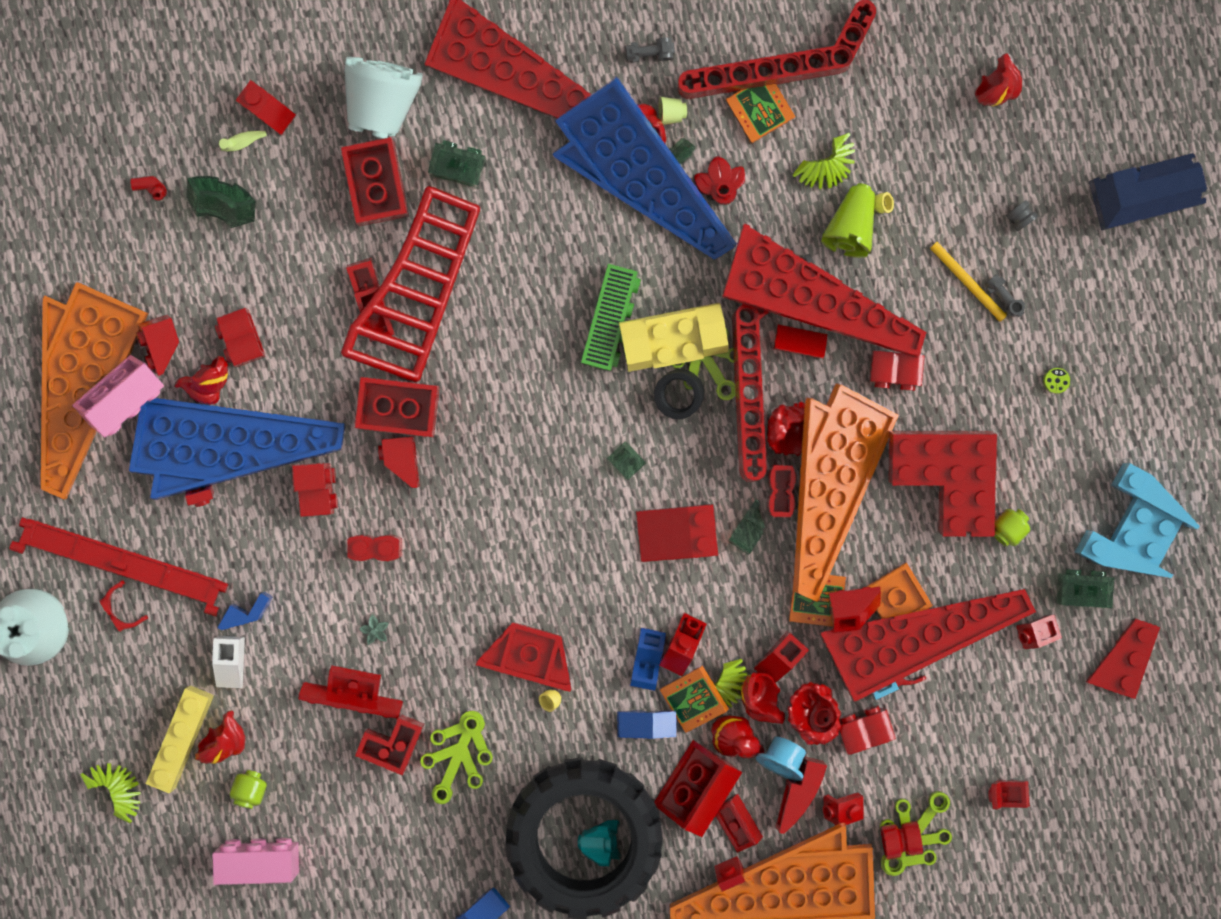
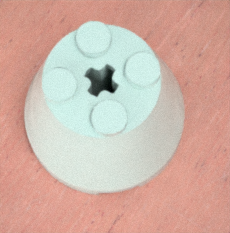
[344,57,423,138]
[0,589,69,666]

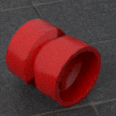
[881,821,923,860]

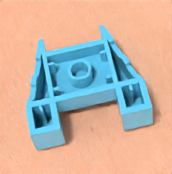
[1075,463,1200,578]

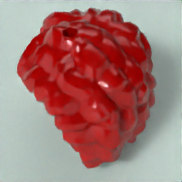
[767,402,805,456]
[787,682,841,745]

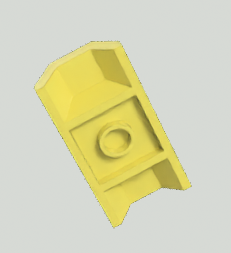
[619,303,728,372]

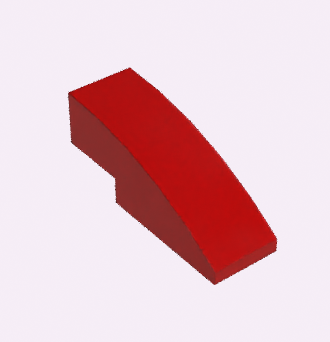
[346,258,395,342]
[775,756,827,834]

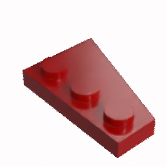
[1086,618,1160,699]

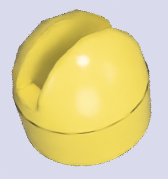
[874,192,894,214]
[539,690,561,712]

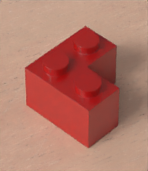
[292,463,338,517]
[355,714,425,775]

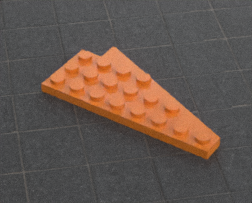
[41,282,149,500]
[793,384,899,602]
[669,823,875,919]

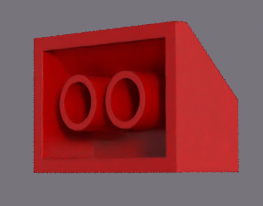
[654,740,742,837]

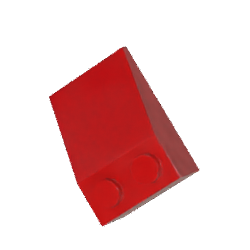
[636,504,718,562]

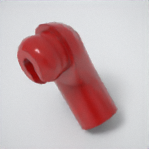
[130,176,167,201]

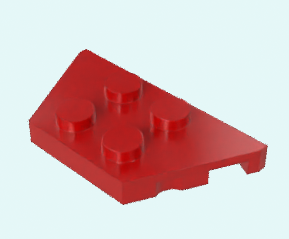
[476,622,571,692]

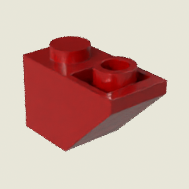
[136,314,179,376]
[829,587,881,633]
[659,613,707,676]
[754,630,809,683]

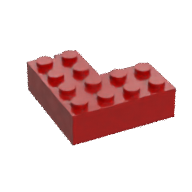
[888,431,997,537]

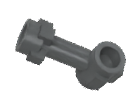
[626,37,675,63]
[985,274,1025,318]

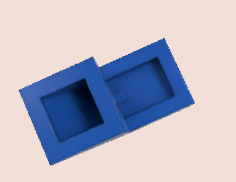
[218,592,273,630]
[630,628,666,691]
[617,710,677,739]
[455,887,510,919]

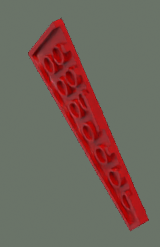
[424,0,591,119]
[722,224,926,358]
[819,589,1036,702]

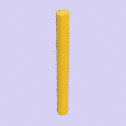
[930,242,1007,322]

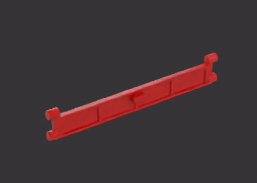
[9,517,229,617]

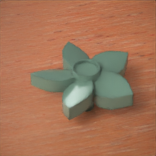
[359,614,389,645]

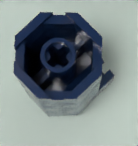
[1089,153,1207,231]

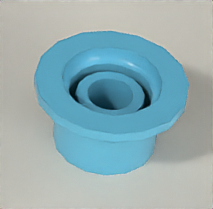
[756,736,806,781]

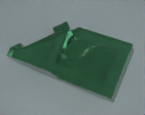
[728,500,765,555]

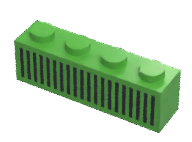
[581,264,641,372]

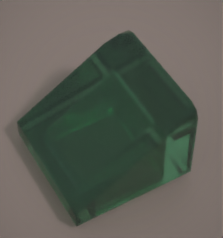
[669,138,696,165]
[607,441,646,480]

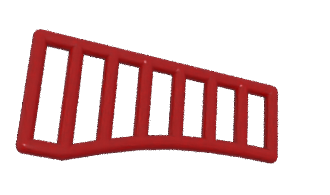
[341,186,480,382]

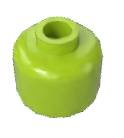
[994,509,1030,547]
[229,770,267,809]

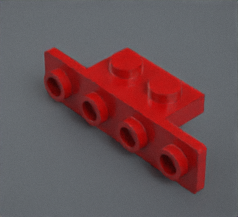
[298,665,403,719]

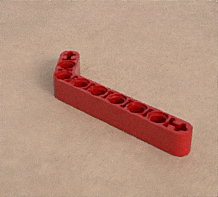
[677,0,876,99]
[732,304,769,482]

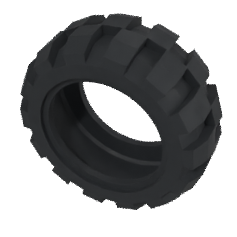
[505,757,663,919]

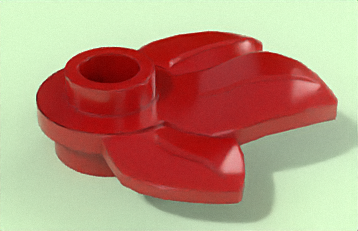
[694,156,746,205]

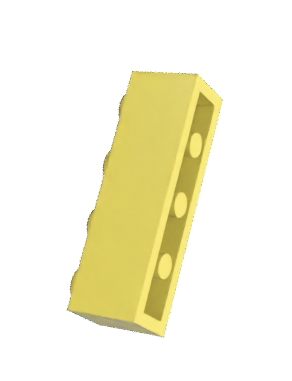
[146,686,214,794]

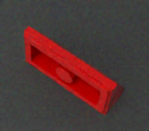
[773,324,828,359]
[716,794,763,853]

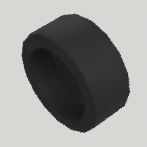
[654,369,704,419]

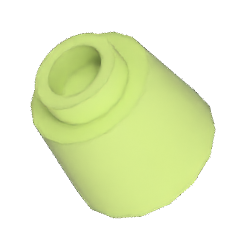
[658,97,687,125]

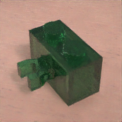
[428,140,486,188]
[1056,569,1114,608]

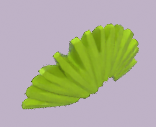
[793,133,855,189]
[714,659,747,707]
[80,763,141,823]

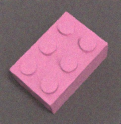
[72,355,164,438]
[213,838,299,885]

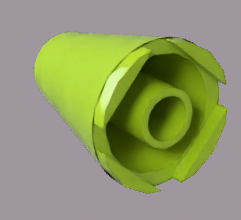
[821,183,875,258]

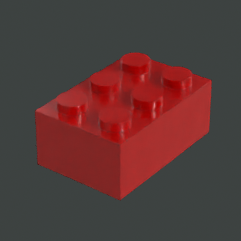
[341,137,410,227]
[355,377,440,437]

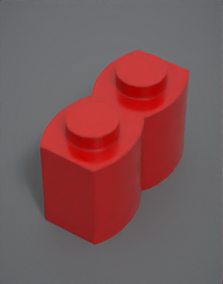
[215,308,266,367]
[869,351,925,391]
[767,465,796,517]
[347,535,402,561]
[838,705,896,755]

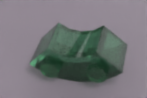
[186,176,256,228]

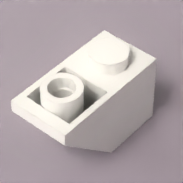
[212,636,245,688]

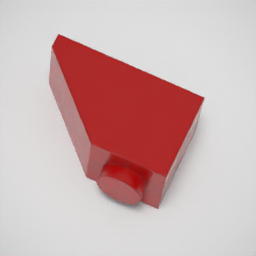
[236,80,296,135]
[378,436,420,488]

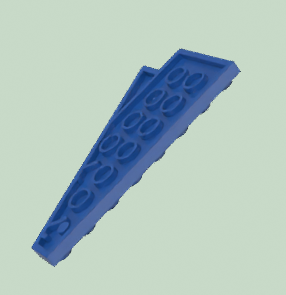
[552,77,737,260]
[129,398,345,500]

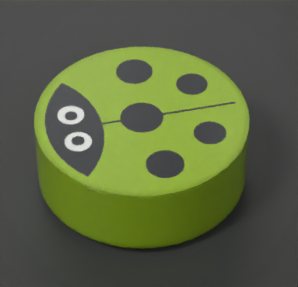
[1043,368,1070,394]

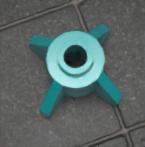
[577,820,621,867]

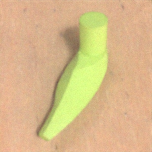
[219,131,267,151]

